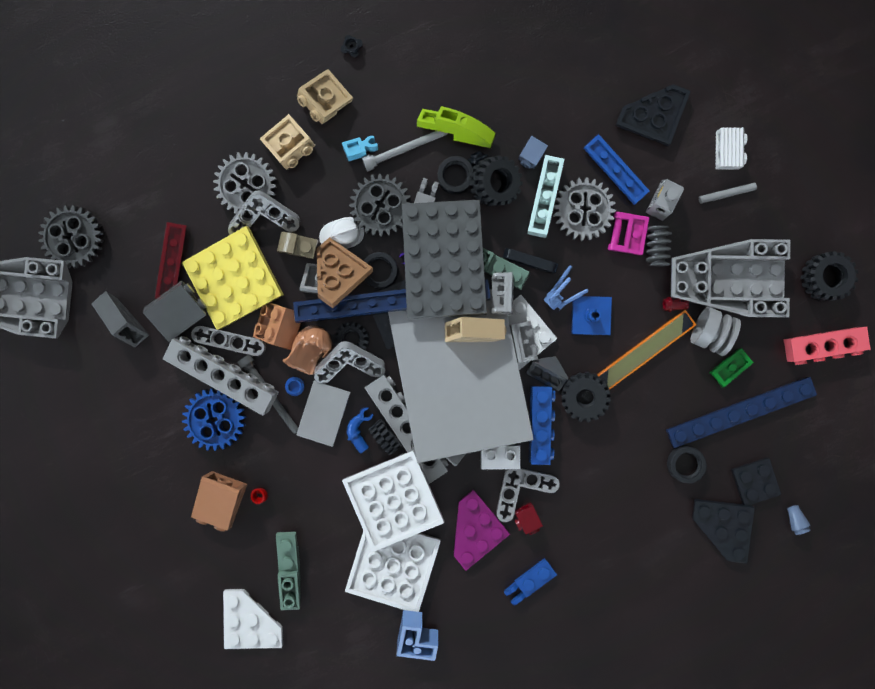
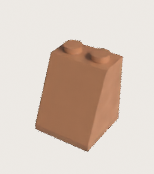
[191,471,247,531]

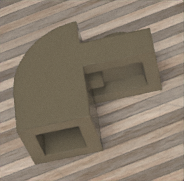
[277,232,318,259]

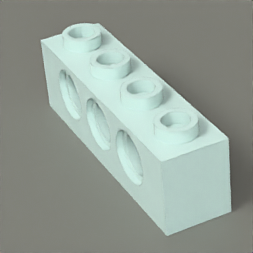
[527,155,564,238]

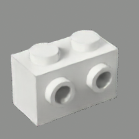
[480,444,520,469]

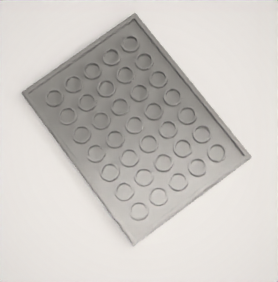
[388,289,534,463]

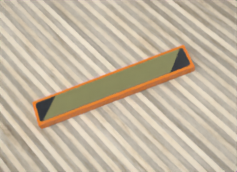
[597,310,696,390]

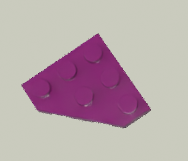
[454,489,510,571]

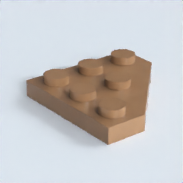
[316,237,373,308]

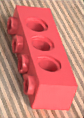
[783,327,871,365]

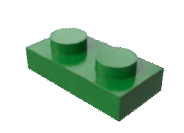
[710,348,754,387]

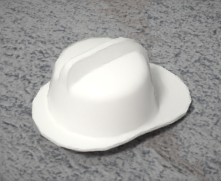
[319,217,364,249]

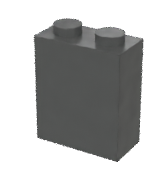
[143,281,207,342]

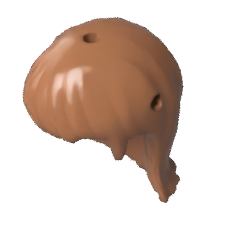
[283,325,332,375]

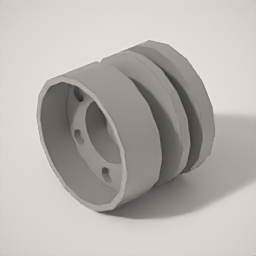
[691,306,741,356]

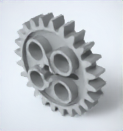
[213,152,277,215]
[553,177,616,241]

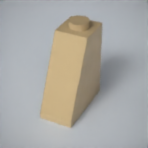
[445,317,506,342]

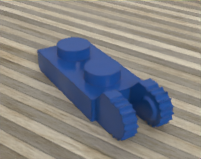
[504,558,557,605]

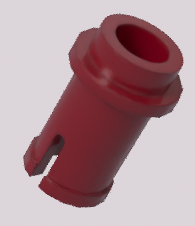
[663,297,689,312]

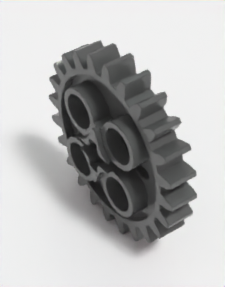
[349,174,411,237]
[38,205,104,268]

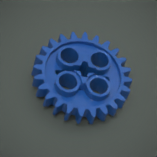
[182,388,246,451]

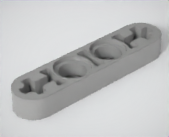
[191,326,266,356]

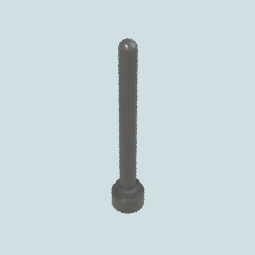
[237,355,298,433]

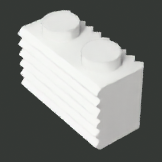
[715,127,747,170]

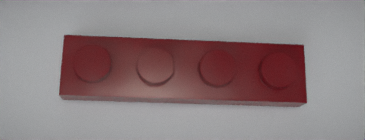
[155,222,186,299]

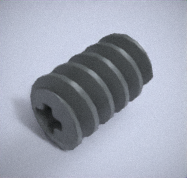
[646,226,672,266]

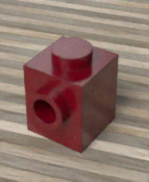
[515,502,543,535]

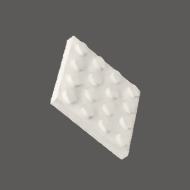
[342,450,444,552]
[345,531,441,612]

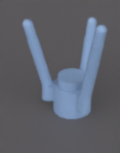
[544,265,589,310]

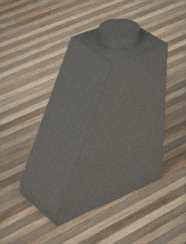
[92,291,149,347]

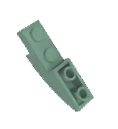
[483,248,530,290]
[276,532,301,610]

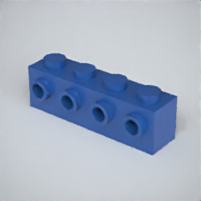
[529,386,555,465]

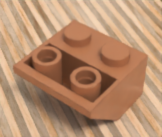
[253,303,301,350]

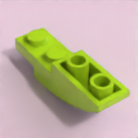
[417,106,496,148]

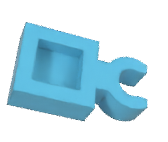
[342,136,378,161]

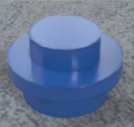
[285,377,305,396]

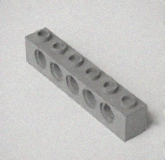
[163,336,279,416]
[365,374,449,484]

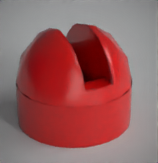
[251,488,268,504]

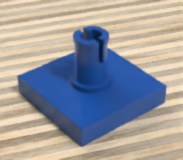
[571,296,612,335]

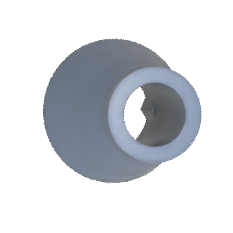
[787,505,811,535]

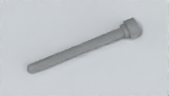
[362,131,448,172]

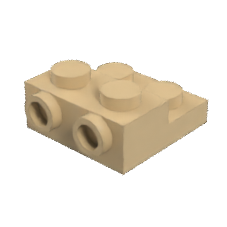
[297,69,353,124]
[260,114,315,170]

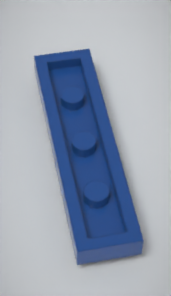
[583,134,650,205]

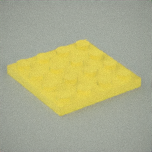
[182,226,284,330]

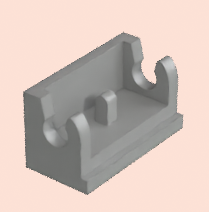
[491,272,514,314]
[510,321,538,363]

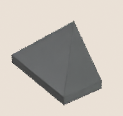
[526,356,568,391]

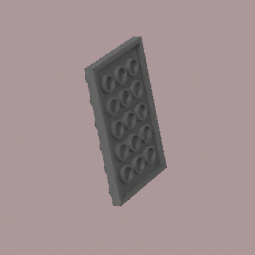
[402,200,487,319]

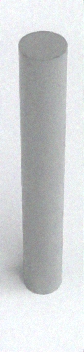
[699,183,757,204]

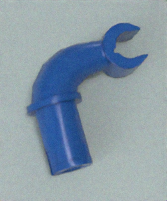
[347,407,373,453]

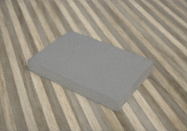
[296,380,351,447]

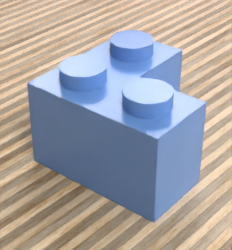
[397,610,438,661]

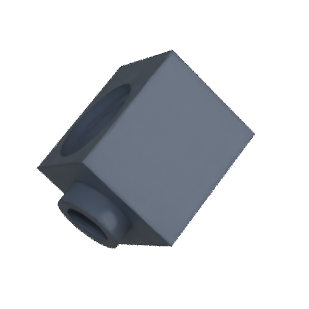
[518,136,548,169]

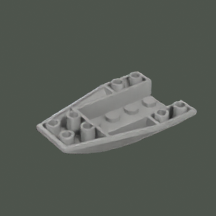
[671,239,790,318]
[0,257,73,339]

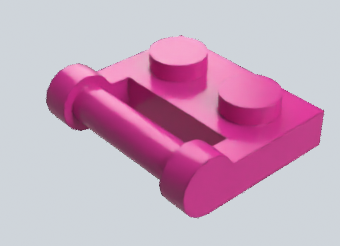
[608,212,649,256]

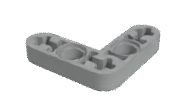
[228,191,300,235]
[314,341,385,383]
[496,468,560,522]

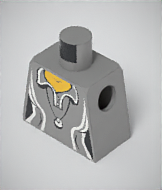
[645,179,684,221]

